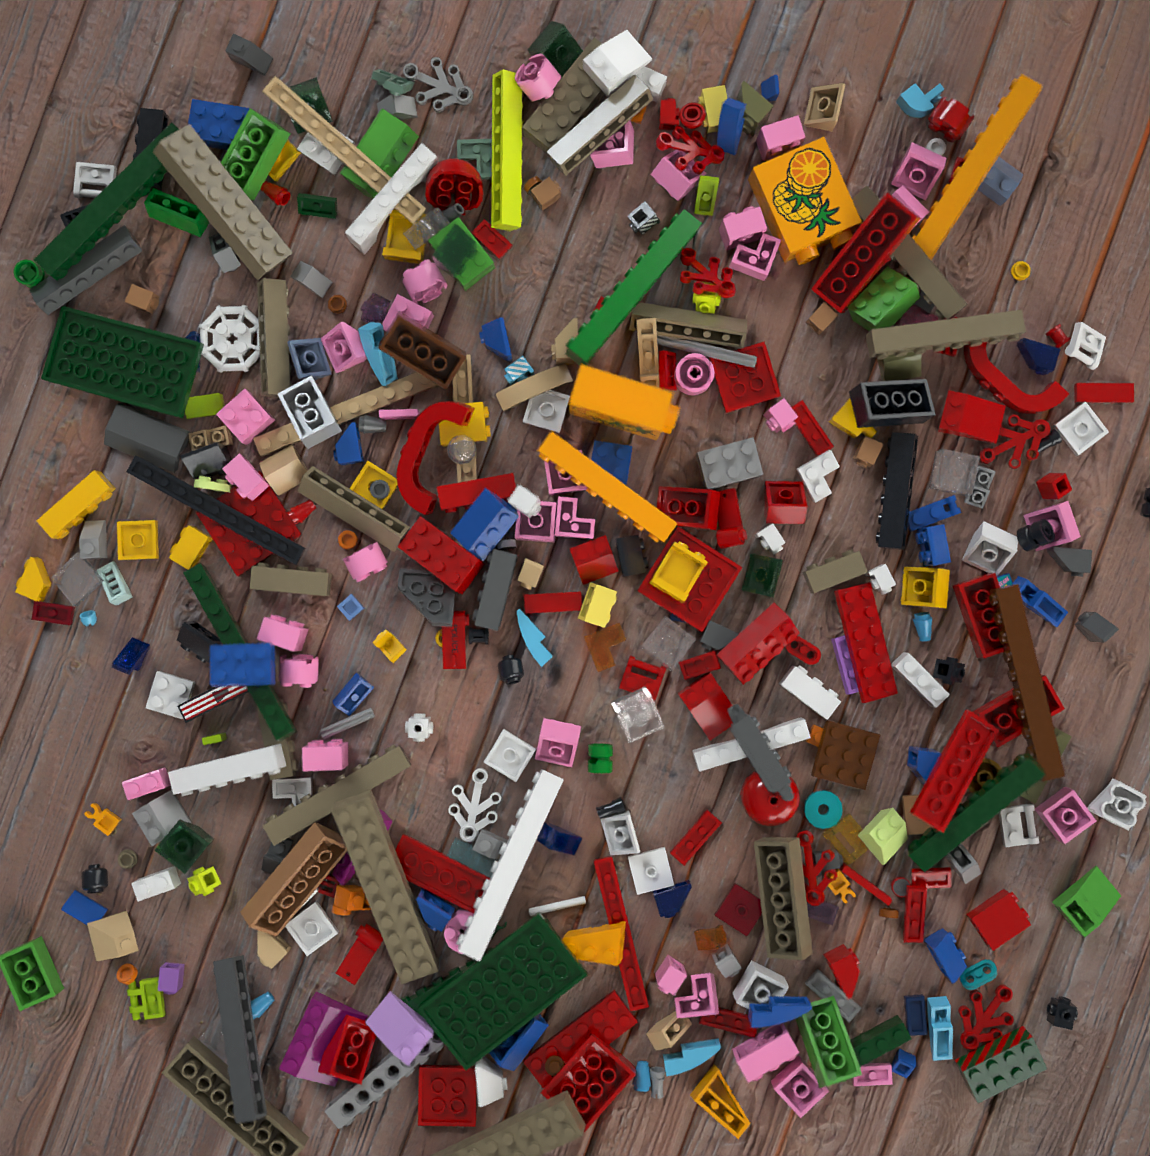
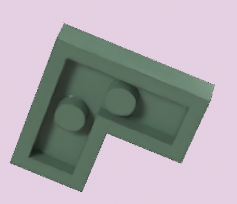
[371,69,414,96]
[457,139,492,179]

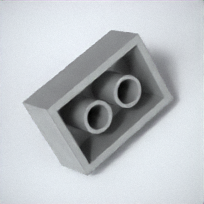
[278,376,342,449]
[695,437,763,489]

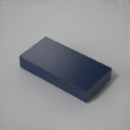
[904,994,928,1036]

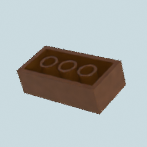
[378,311,466,389]

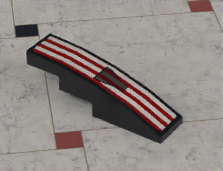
[177,686,249,723]

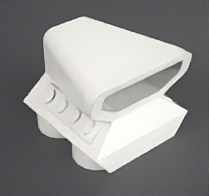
[1087,778,1147,831]

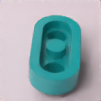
[960,959,998,990]

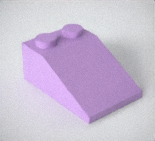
[365,991,434,1066]

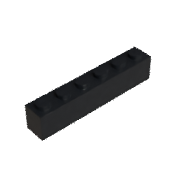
[876,432,919,550]

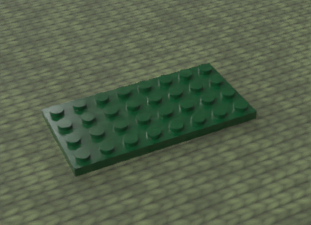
[41,306,204,419]
[417,912,588,1070]

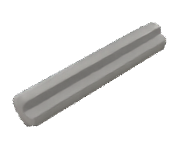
[320,708,375,739]

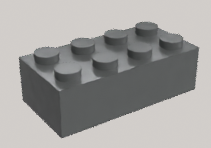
[472,549,518,631]

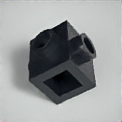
[933,657,965,685]
[1046,996,1078,1030]

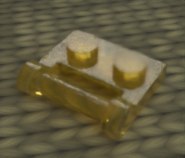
[823,813,869,865]

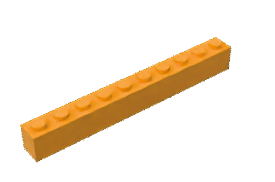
[912,74,1042,260]

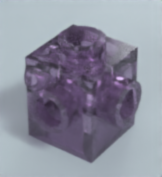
[361,293,391,324]

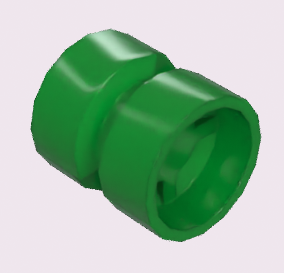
[14,259,49,289]
[588,743,613,773]

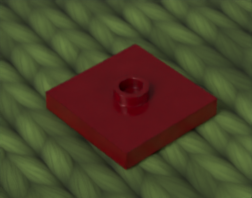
[714,882,762,936]

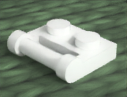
[73,162,117,198]
[1065,322,1106,370]
[999,804,1040,847]

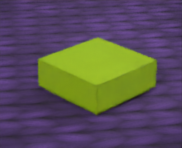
[202,732,227,745]

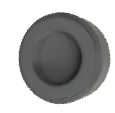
[370,480,390,499]

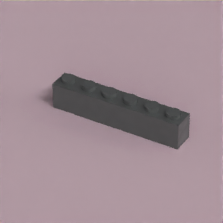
[29,225,143,315]

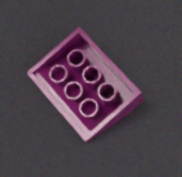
[279,991,368,1087]

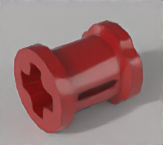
[1045,324,1071,349]

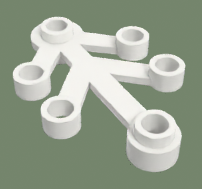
[448,768,501,842]

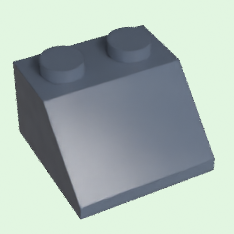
[977,157,1023,206]

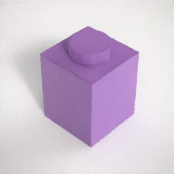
[158,962,185,995]

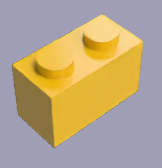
[169,525,213,570]

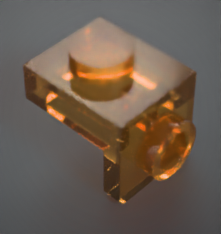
[694,925,727,950]

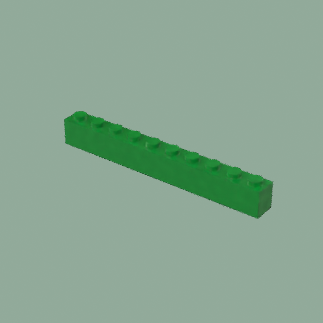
[565,209,702,366]

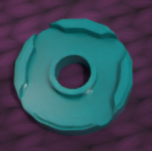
[803,790,843,829]

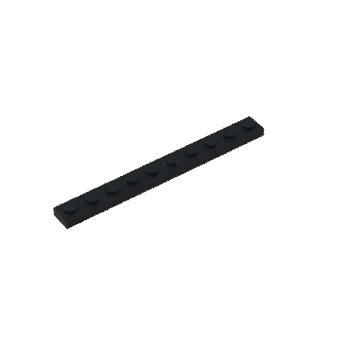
[126,455,306,565]

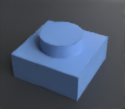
[337,594,365,621]

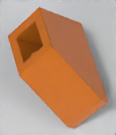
[333,885,371,911]

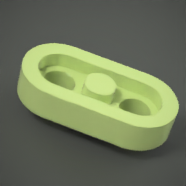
[194,476,231,493]

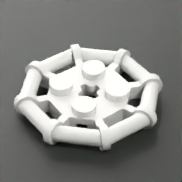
[198,305,260,373]

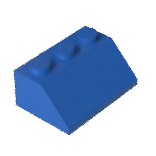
[450,487,519,561]
[489,1014,549,1071]

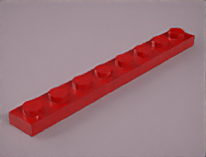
[593,855,649,1012]

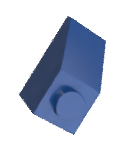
[333,422,364,466]

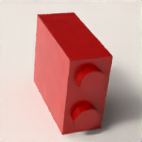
[966,889,1031,951]

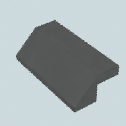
[104,403,189,473]

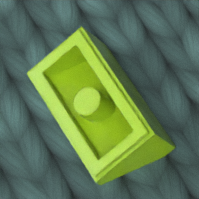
[185,393,224,419]

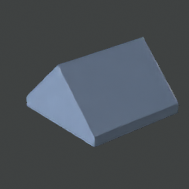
[287,338,331,381]

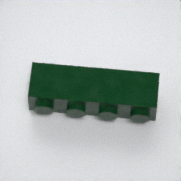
[850,1015,912,1067]

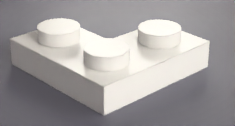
[796,450,840,503]
[272,777,313,806]

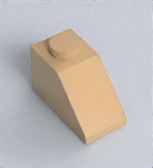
[518,559,544,590]
[258,930,292,969]
[646,1011,692,1050]

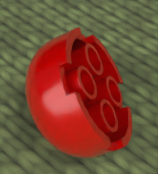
[425,158,483,216]
[740,771,800,827]

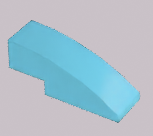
[358,322,398,386]
[516,609,553,667]
[927,996,953,1061]
[663,1038,721,1077]

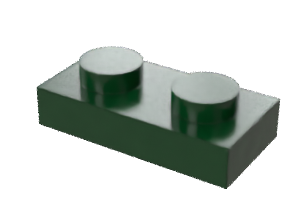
[297,193,337,219]

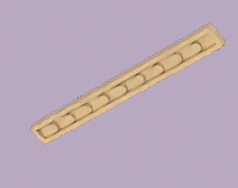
[263,76,426,225]
[452,354,477,547]
[253,372,438,457]

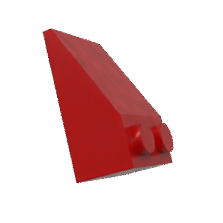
[938,390,1006,444]
[657,486,720,530]
[677,672,733,741]
[318,1015,376,1085]

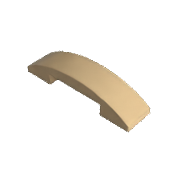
[637,317,659,388]
[496,363,573,412]

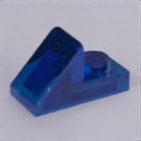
[112,637,150,675]

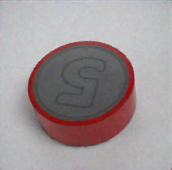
[891,877,911,897]

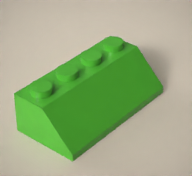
[221,108,291,201]
[340,108,419,199]
[795,996,862,1088]

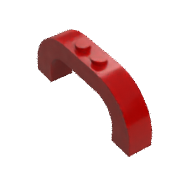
[964,342,1069,414]
[396,402,475,515]

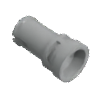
[650,1066,665,1099]

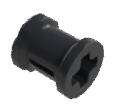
[469,627,489,645]

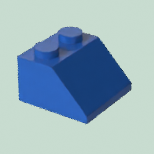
[924,928,967,984]

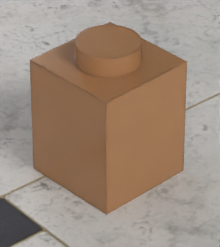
[531,177,561,211]
[125,284,159,314]
[805,302,838,335]
[853,436,883,468]

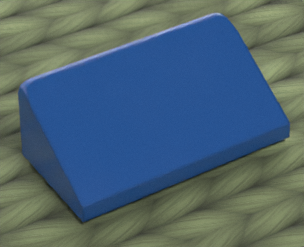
[332,673,374,717]
[61,890,108,925]

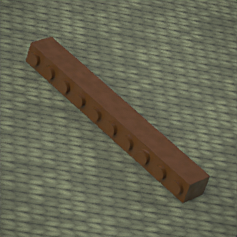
[989,584,1065,782]

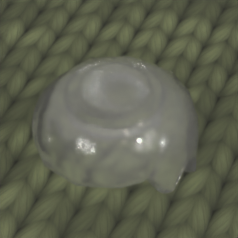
[447,435,476,464]

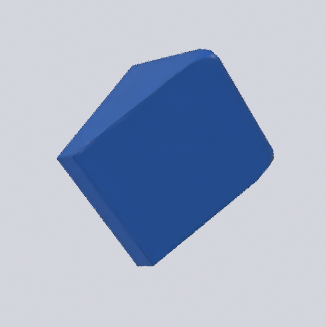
[761,75,779,101]
[891,1049,916,1078]

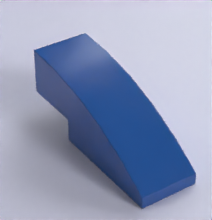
[717,97,746,155]
[1013,576,1068,627]
[748,996,812,1027]

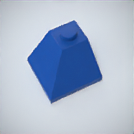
[479,317,513,363]
[416,888,455,932]

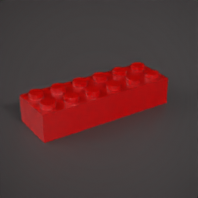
[811,192,921,313]

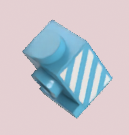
[504,356,535,385]

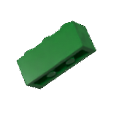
[144,188,209,238]

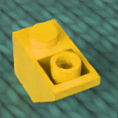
[15,557,51,601]

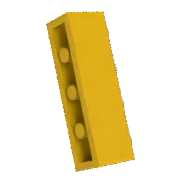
[36,470,116,539]

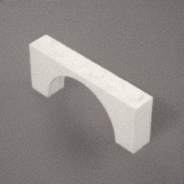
[345,143,438,255]

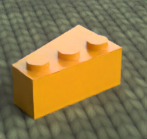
[562,921,626,966]
[690,1064,751,1139]

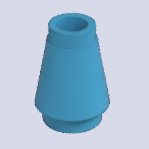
[913,612,932,641]
[251,991,275,1020]
[632,1061,651,1092]

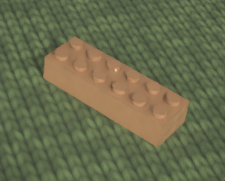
[240,822,348,937]

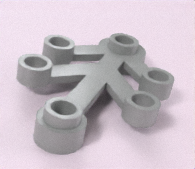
[403,57,473,113]

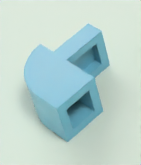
[896,83,944,118]

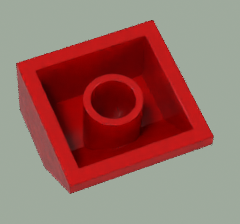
[764,481,807,524]
[570,535,619,585]
[823,944,860,1000]

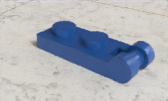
[908,495,962,531]

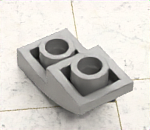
[964,464,996,509]

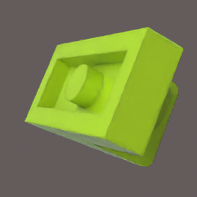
[694,175,719,216]

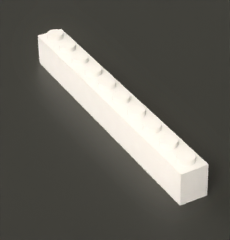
[456,769,564,961]

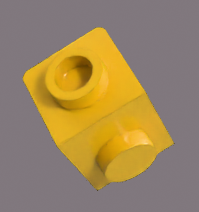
[373,630,407,663]

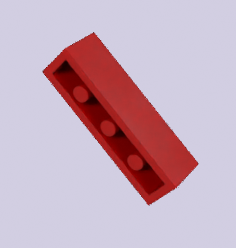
[437,473,516,513]

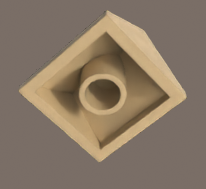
[804,83,845,132]
[259,444,308,496]

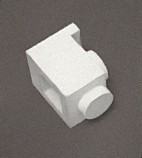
[755,524,786,555]
[865,564,896,595]

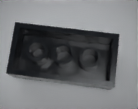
[849,379,936,428]

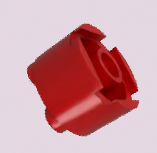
[928,97,975,143]

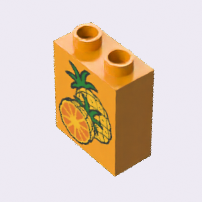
[748,137,862,265]
[569,365,680,441]

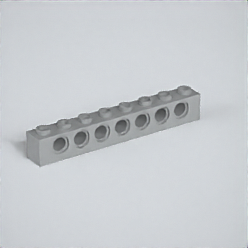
[324,1032,444,1129]

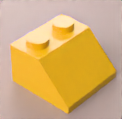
[901,567,950,608]

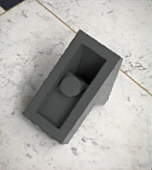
[261,838,294,874]

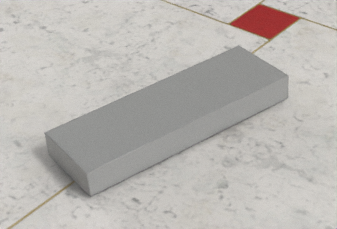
[805,968,862,1023]

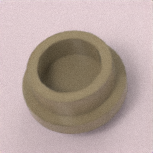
[118,849,138,869]

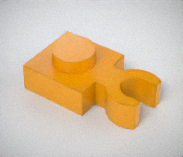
[84,803,122,836]
[823,868,856,904]

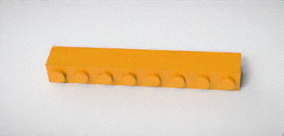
[537,431,678,542]

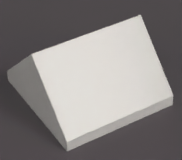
[601,810,640,855]

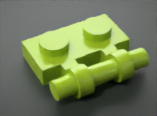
[127,977,166,1021]

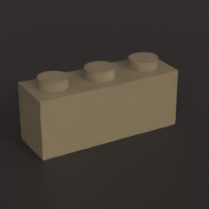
[802,549,868,593]

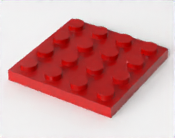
[196,471,303,577]
[637,527,743,632]

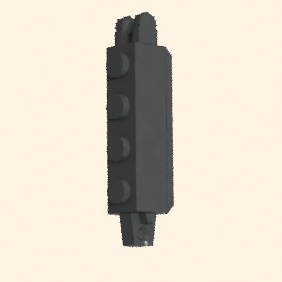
[727,704,794,801]

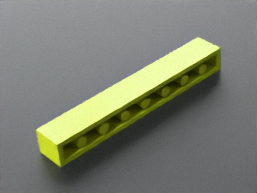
[491,69,523,231]

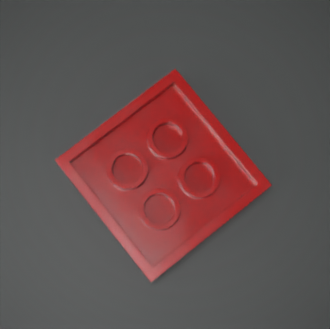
[709,341,781,414]
[418,1065,477,1127]

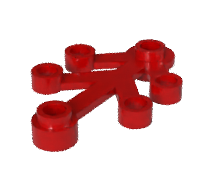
[656,126,725,175]
[680,248,736,298]
[979,414,1050,469]
[797,830,838,906]
[958,985,1014,1050]

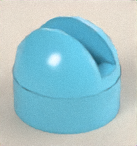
[80,610,97,627]

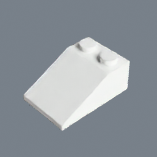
[583,30,652,97]

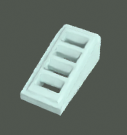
[97,561,132,605]

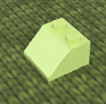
[858,808,908,865]

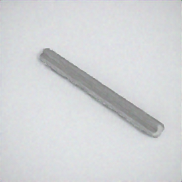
[657,335,757,368]

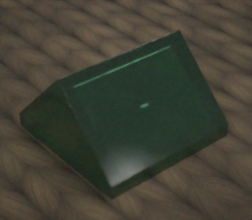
[741,553,783,598]

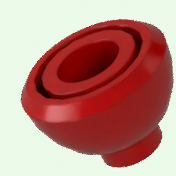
[679,102,706,129]

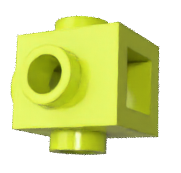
[693,281,721,314]
[187,866,221,896]

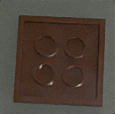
[811,720,881,790]

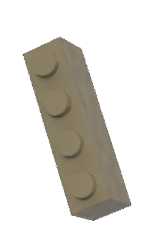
[250,563,332,596]
[257,699,299,780]

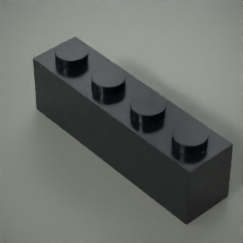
[133,108,169,191]

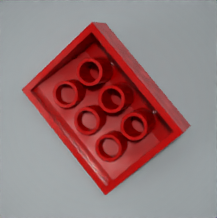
[541,1034,636,1133]

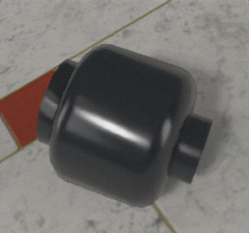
[497,655,524,685]
[81,864,108,894]

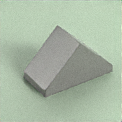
[377,94,418,120]
[290,261,333,298]

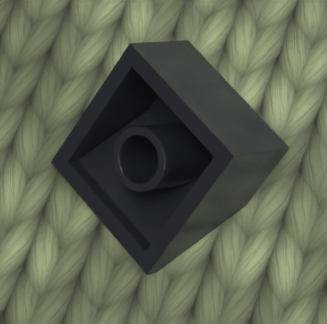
[180,442,232,480]
[615,535,649,577]
[177,621,223,663]

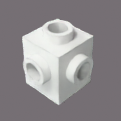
[405,713,433,742]

